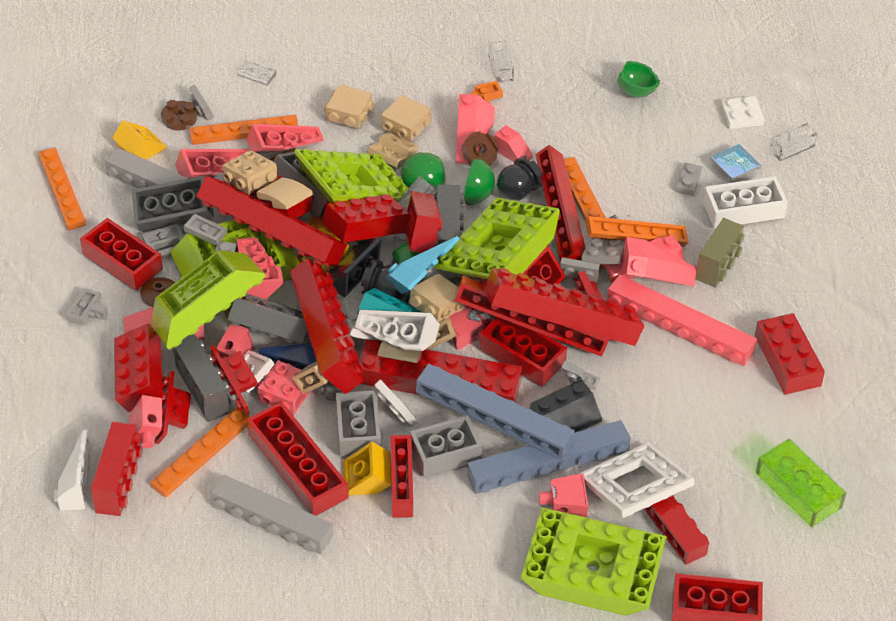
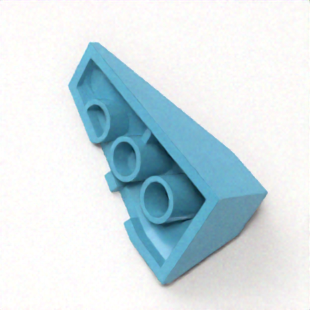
[386,236,459,294]

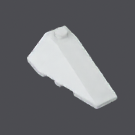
[355,310,440,351]
[54,430,90,511]

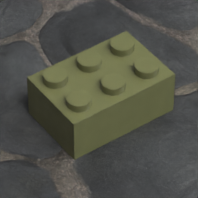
[695,217,745,288]

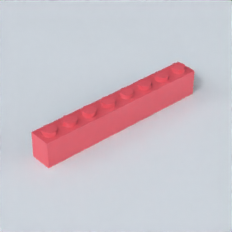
[607,275,757,366]

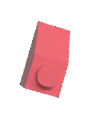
[494,125,533,162]

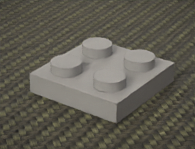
[582,239,625,264]

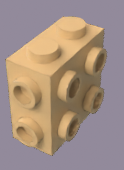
[324,84,374,129]
[381,95,432,142]
[222,150,277,194]
[409,274,465,322]

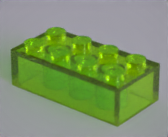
[755,438,846,527]

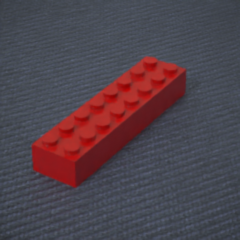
[196,176,348,266]
[290,258,364,394]
[484,268,645,346]
[359,339,522,403]

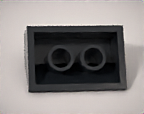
[328,237,381,298]
[530,379,602,433]

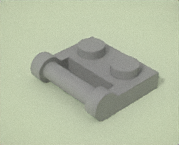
[142,224,184,258]

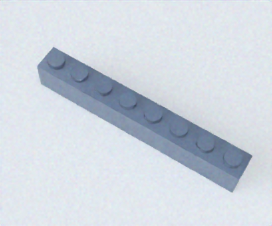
[416,364,575,460]
[467,420,631,494]

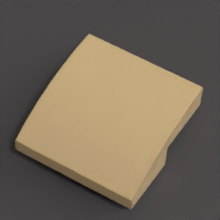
[367,132,419,168]
[256,177,313,209]

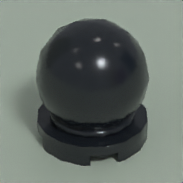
[496,155,543,201]
[361,258,407,300]

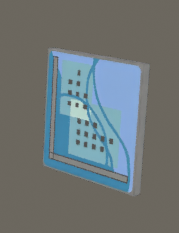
[710,144,761,181]

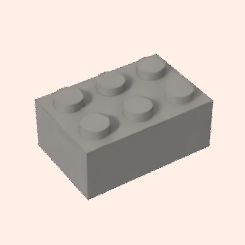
[336,390,381,456]
[410,415,482,477]

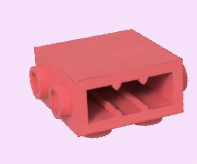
[257,361,311,415]

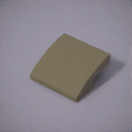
[378,341,422,363]

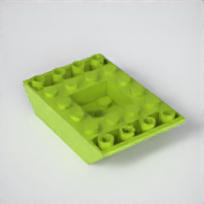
[294,149,411,209]
[434,198,560,280]
[170,220,300,281]
[151,250,266,349]
[521,507,667,616]

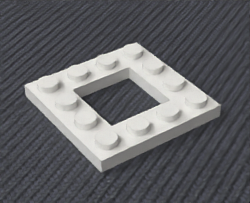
[579,442,695,518]

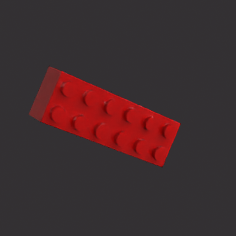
[246,401,349,516]

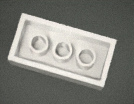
[703,176,788,229]

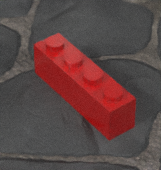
[390,435,413,518]
[643,495,709,565]

